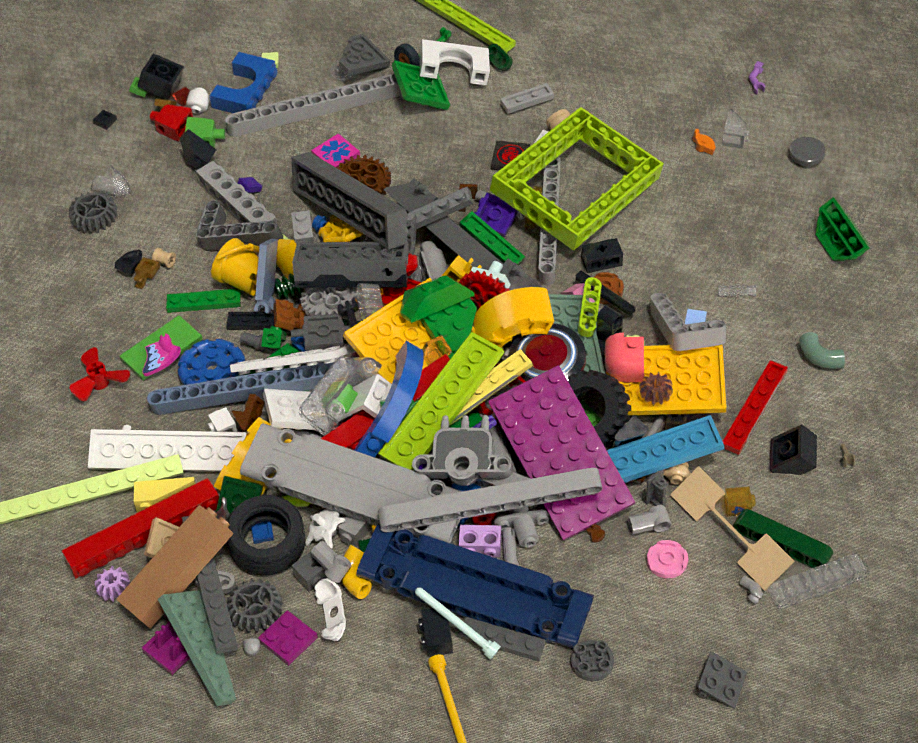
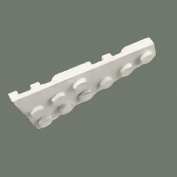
[230,345,355,375]

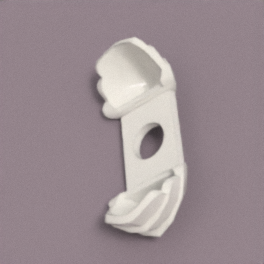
[314,578,346,641]

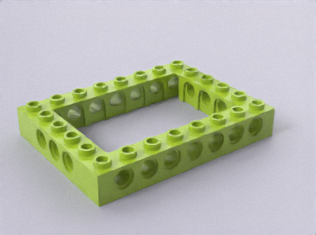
[489,107,664,251]

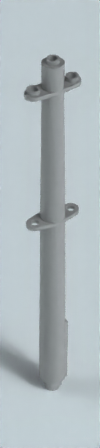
[419,241,549,548]

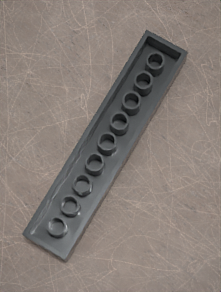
[291,152,408,249]

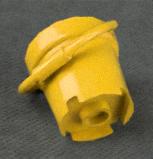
[211,238,259,296]

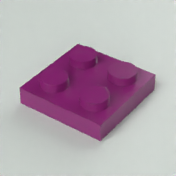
[258,610,318,666]

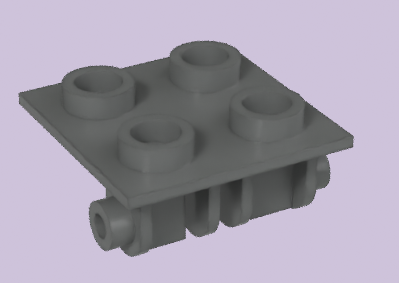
[697,651,747,709]

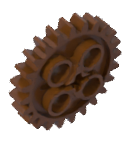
[336,155,391,195]

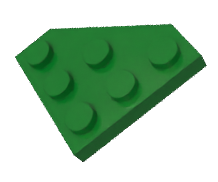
[420,298,477,359]

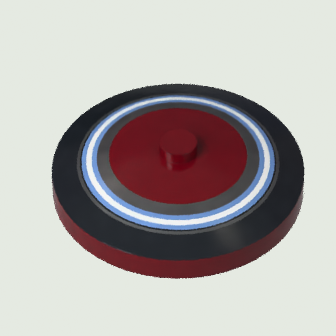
[508,323,586,381]

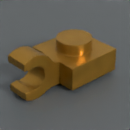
[134,257,160,289]

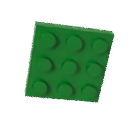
[391,60,450,110]

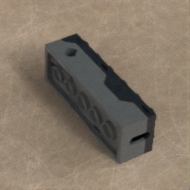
[292,242,418,289]

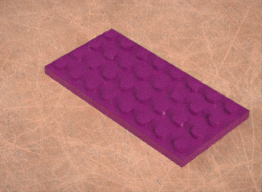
[488,365,635,541]

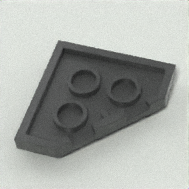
[339,34,390,76]

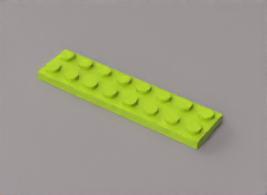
[378,332,504,471]

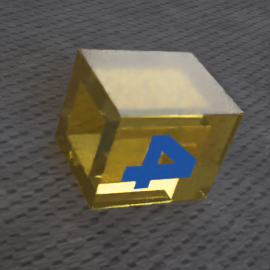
[724,486,756,517]

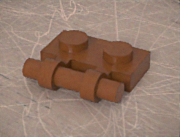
[273,299,307,330]

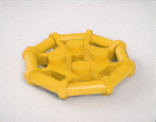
[319,215,364,242]

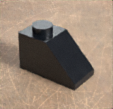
[180,129,217,169]

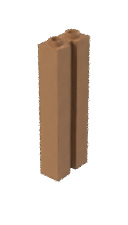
[116,505,234,629]

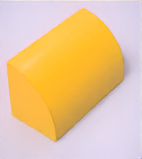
[276,239,297,279]

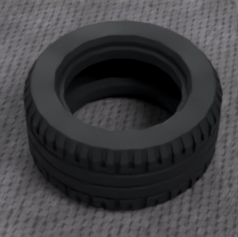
[227,495,305,575]

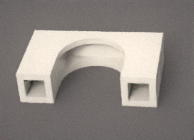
[420,39,490,85]

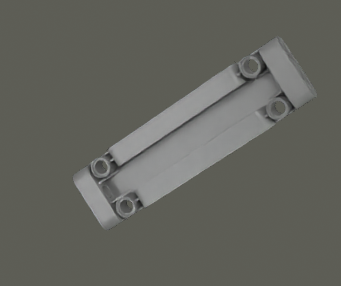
[240,423,462,543]

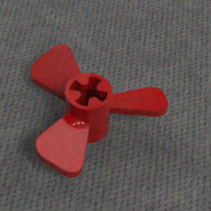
[70,347,131,401]

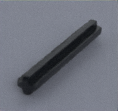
[575,271,636,316]

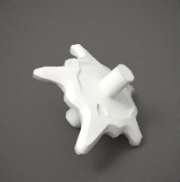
[305,508,345,549]

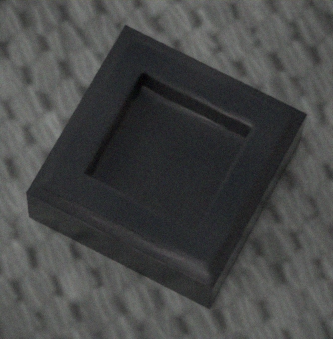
[93,110,117,130]

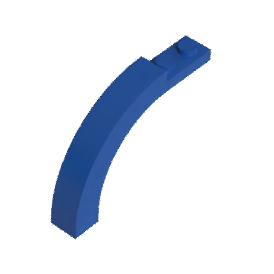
[354,340,424,458]

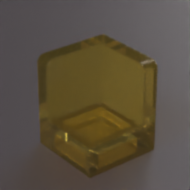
[422,335,452,365]

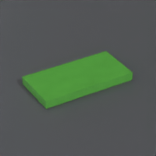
[120,315,203,381]

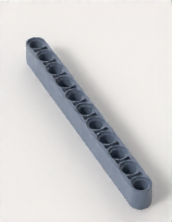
[147,358,357,415]

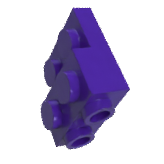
[474,192,518,237]

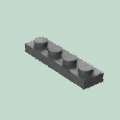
[458,617,546,662]

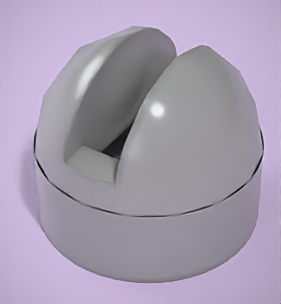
[243,638,260,656]

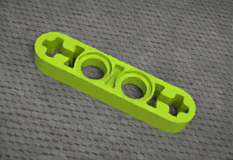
[577,277,602,337]

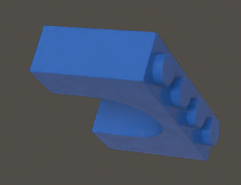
[210,52,278,113]

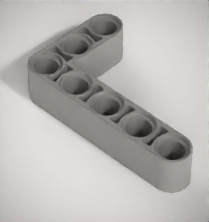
[650,293,726,351]

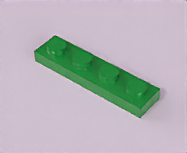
[459,211,525,266]
[166,289,241,313]

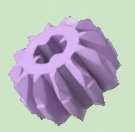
[95,566,130,602]

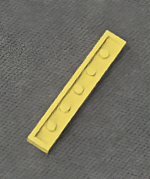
[450,349,533,425]

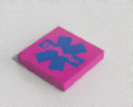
[311,134,360,167]

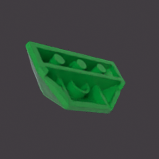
[816,197,870,261]
[400,275,474,323]

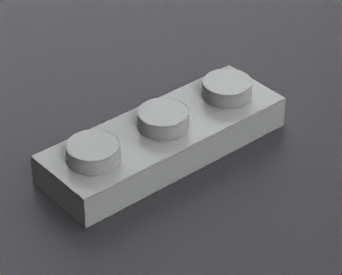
[500,83,554,114]

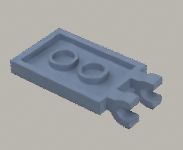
[254,239,278,313]

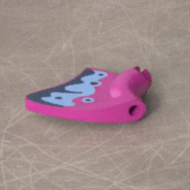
[142,333,181,376]

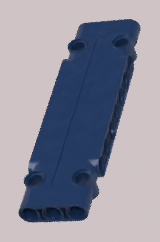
[357,524,594,649]

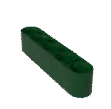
[733,509,833,571]

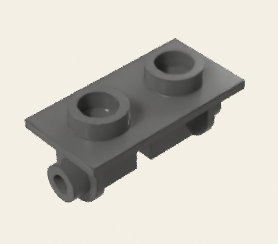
[646,470,668,506]

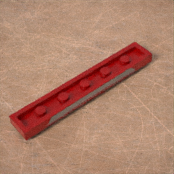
[722,360,788,455]

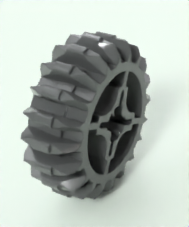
[69,191,117,233]
[227,578,283,633]

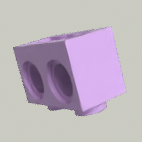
[459,525,501,558]

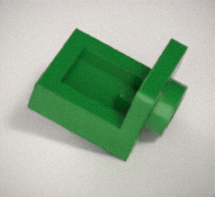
[261,326,287,349]

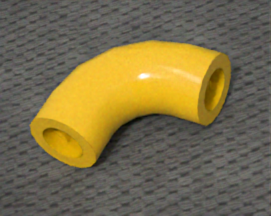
[342,544,372,599]

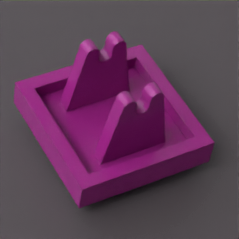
[141,621,190,675]

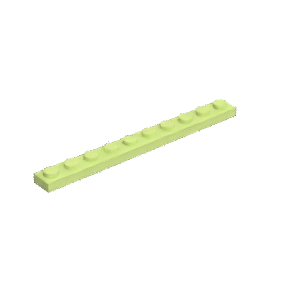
[0,454,184,524]

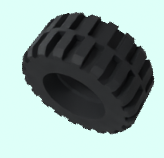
[568,370,631,446]

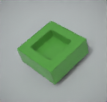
[129,77,148,97]

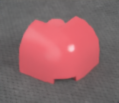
[605,332,644,383]

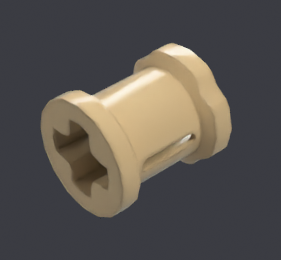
[152,248,176,268]

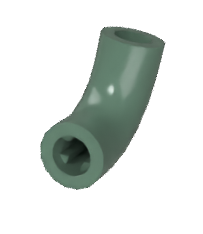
[799,332,845,369]

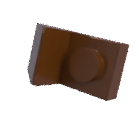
[231,394,265,433]

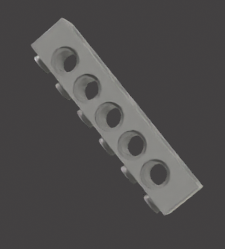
[196,161,277,223]

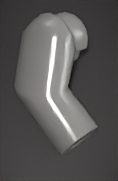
[739,576,763,604]

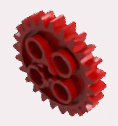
[459,270,510,312]

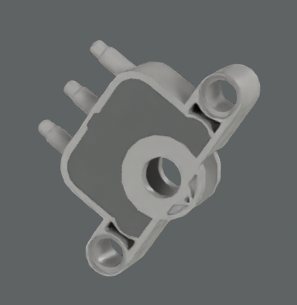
[412,415,514,486]

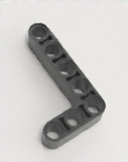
[196,200,283,250]

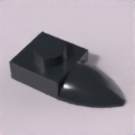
[115,249,142,274]

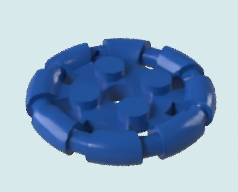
[178,339,246,393]

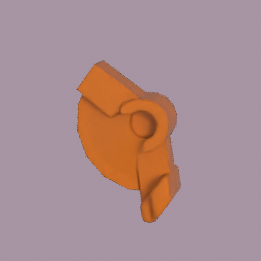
[692,129,716,155]

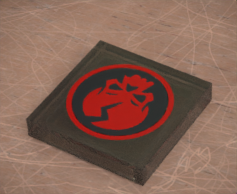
[491,141,531,170]

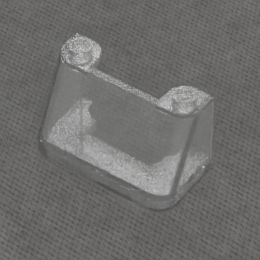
[299,357,382,436]

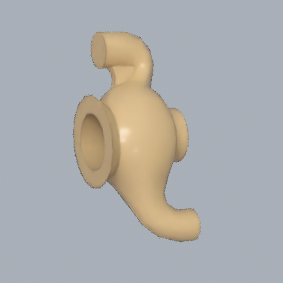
[655,462,691,485]

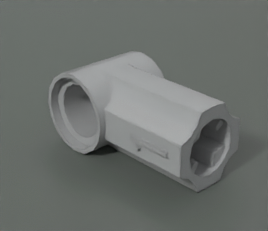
[628,505,672,534]
[311,541,351,583]

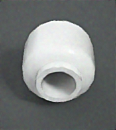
[186,88,210,114]

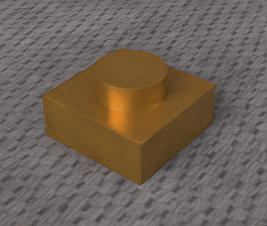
[154,99,177,110]

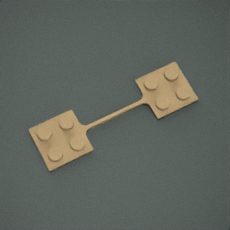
[670,466,795,591]

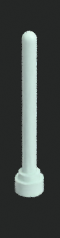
[415,588,501,660]

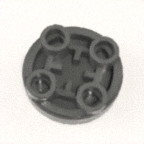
[789,137,826,169]
[571,640,614,681]

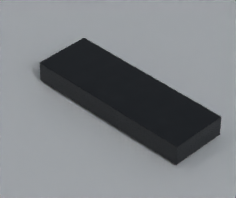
[226,312,283,330]

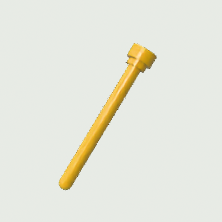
[428,655,467,743]

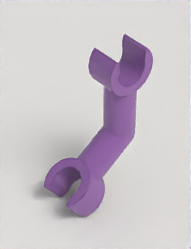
[748,61,765,95]

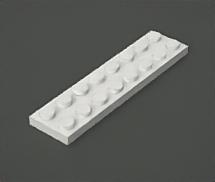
[88,429,247,472]

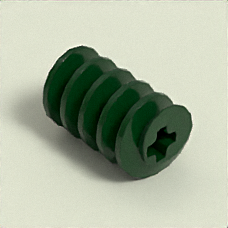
[274,273,303,300]

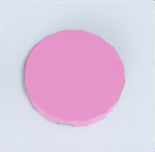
[647,540,688,579]

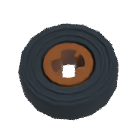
[394,43,420,67]

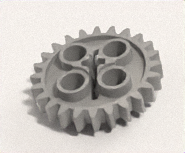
[300,287,361,316]

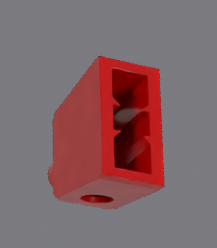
[150,104,193,142]

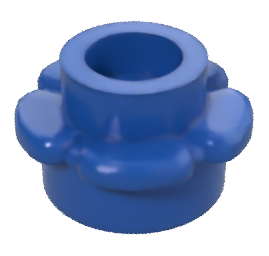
[312,215,327,232]

